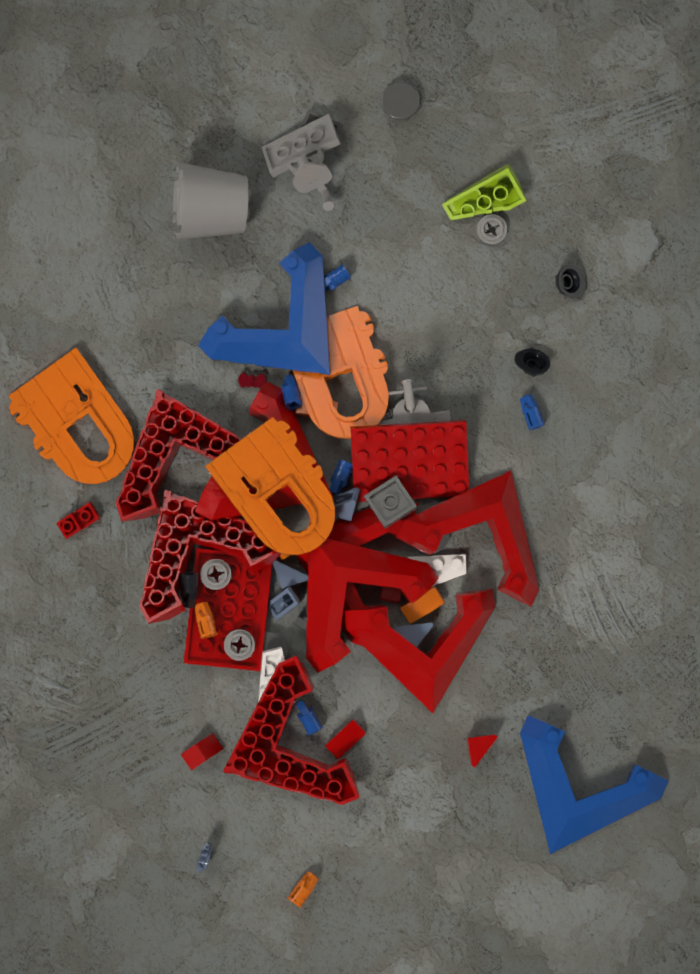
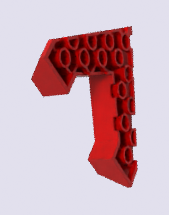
[195,382,333,521]
[115,389,244,522]
[396,470,539,607]
[139,490,281,624]
[296,502,419,646]
[305,538,439,673]
[344,588,495,714]
[223,655,360,805]

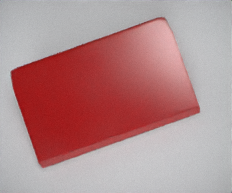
[325,720,366,760]

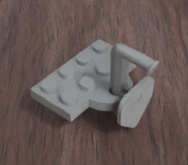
[261,114,340,211]
[379,379,451,425]

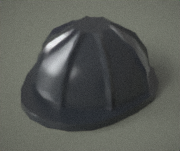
[555,265,586,298]
[514,348,550,377]

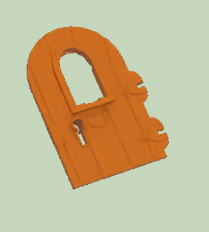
[292,306,389,439]
[9,348,134,484]
[205,417,335,555]

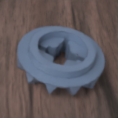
[196,842,213,873]

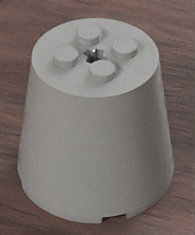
[172,162,251,240]

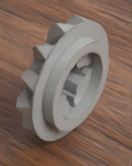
[477,214,507,245]
[200,559,231,590]
[224,630,255,661]

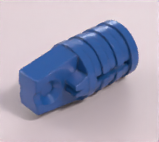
[324,264,351,292]
[281,375,302,410]
[520,394,545,431]
[330,459,353,495]
[296,700,323,736]

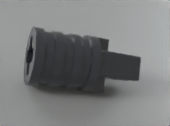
[180,572,198,608]

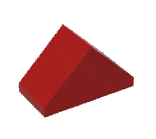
[181,733,223,771]
[467,734,498,768]

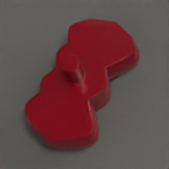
[238,372,267,389]

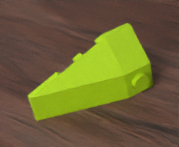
[442,163,527,220]

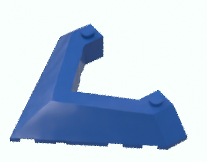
[198,242,330,375]
[520,715,669,854]

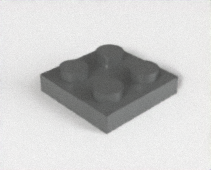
[364,476,418,529]

